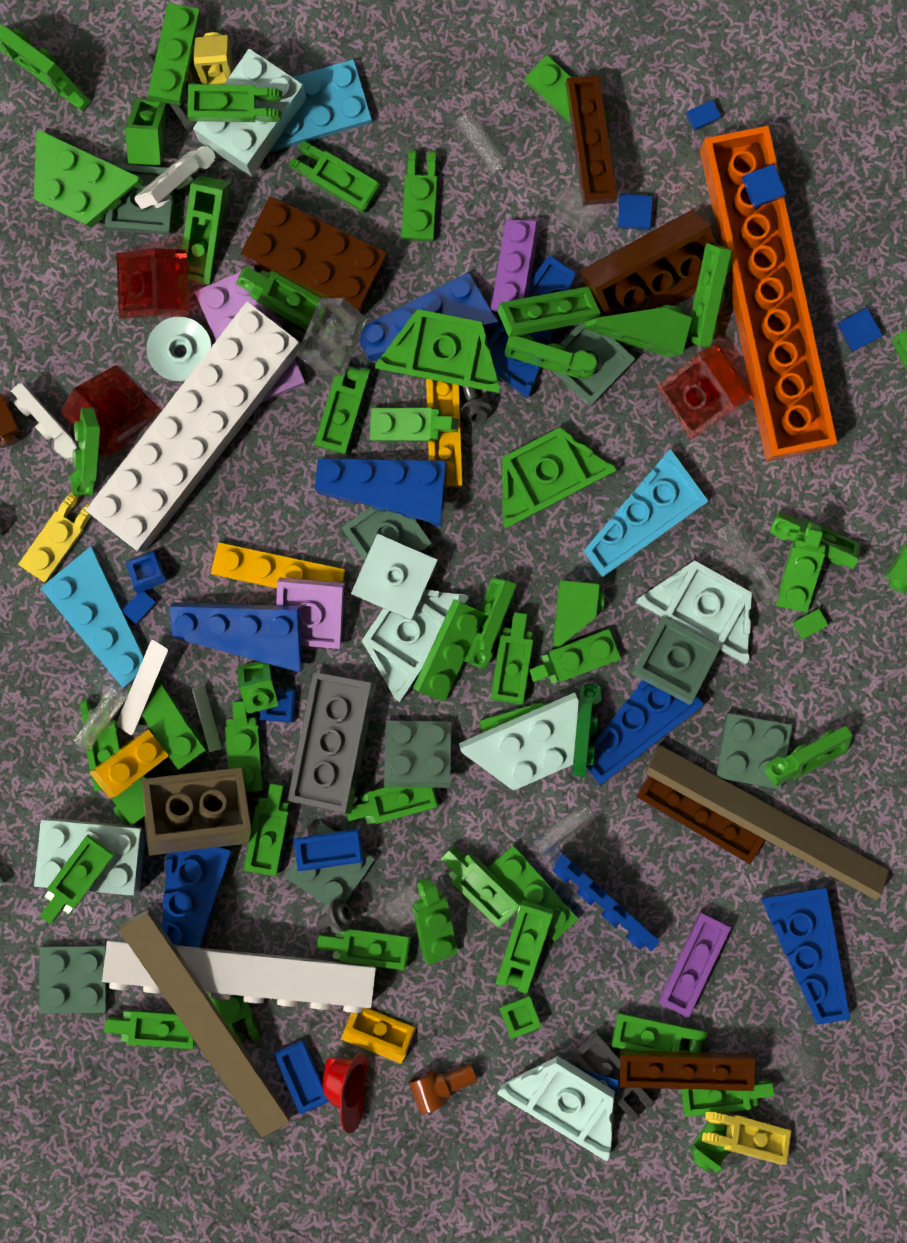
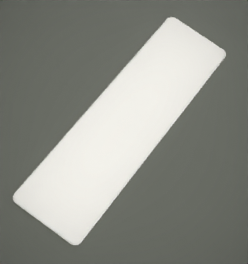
[117,640,168,735]

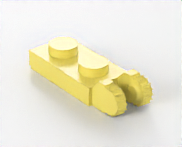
[18,492,92,583]
[702,1112,791,1165]

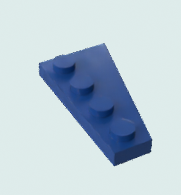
[487,255,575,399]
[354,272,499,362]
[315,459,448,527]
[169,602,304,672]
[586,680,704,786]
[161,847,232,948]
[551,850,660,951]
[760,887,850,1025]

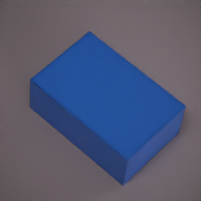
[686,100,721,131]
[122,591,157,624]

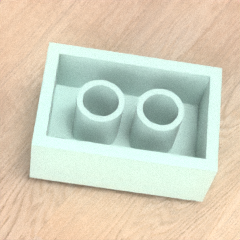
[193,49,307,177]
[34,818,146,896]

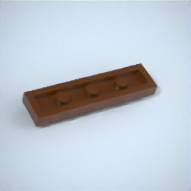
[565,76,617,206]
[635,776,765,865]
[619,1050,756,1091]

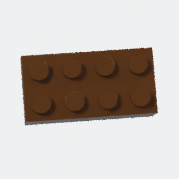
[241,196,388,319]

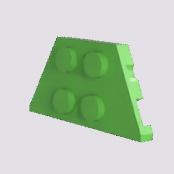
[0,24,91,112]
[34,130,144,228]
[375,309,500,393]
[501,427,616,530]

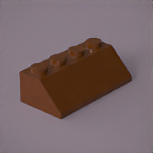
[580,209,715,317]

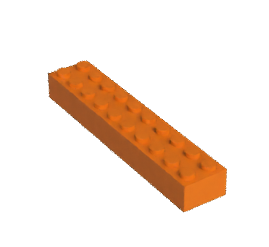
[699,125,838,462]

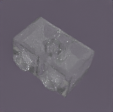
[296,298,367,376]

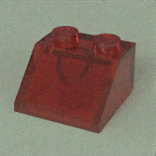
[116,248,190,319]
[655,343,754,440]
[60,365,161,458]

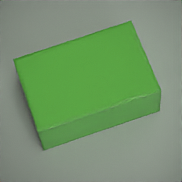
[792,609,829,640]

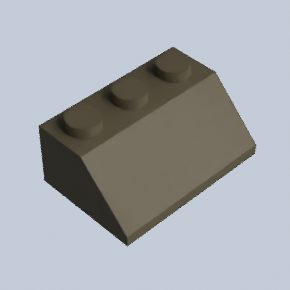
[142,767,251,856]

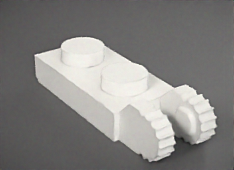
[134,146,216,209]
[11,383,78,462]

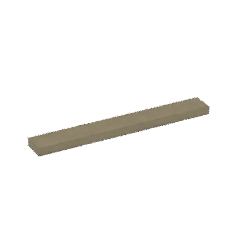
[645,744,888,900]
[119,909,291,1138]

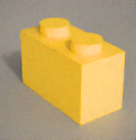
[89,729,169,799]

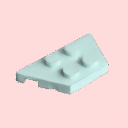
[635,560,752,665]
[362,590,469,702]
[459,692,579,791]
[497,1056,615,1161]

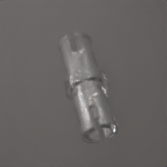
[455,111,509,176]
[72,686,128,752]
[531,802,596,857]

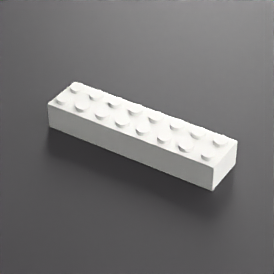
[85,301,304,552]

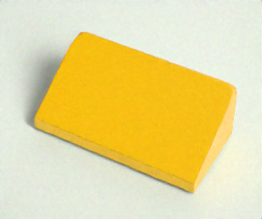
[341,1008,416,1064]

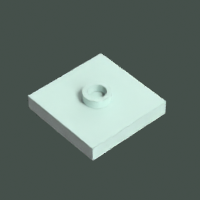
[351,534,438,620]

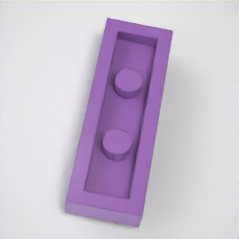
[491,220,540,315]
[657,912,731,1018]

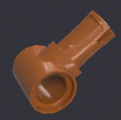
[408,1064,478,1114]

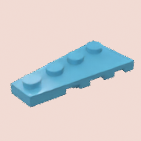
[583,449,708,577]
[41,546,144,688]

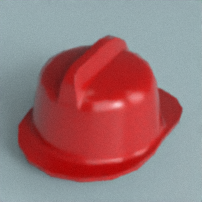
[323,1053,367,1134]

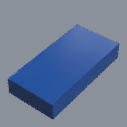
[293,829,364,871]
[273,1039,329,1114]

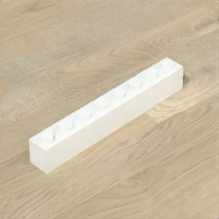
[102,939,375,1013]

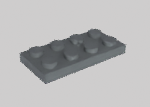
[287,672,377,814]

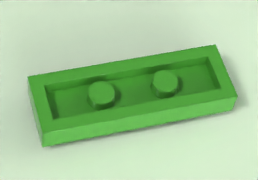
[148,3,201,106]
[687,243,732,347]
[497,286,600,337]
[413,599,485,702]
[488,845,579,941]

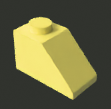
[194,32,233,85]

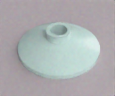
[146,317,212,382]

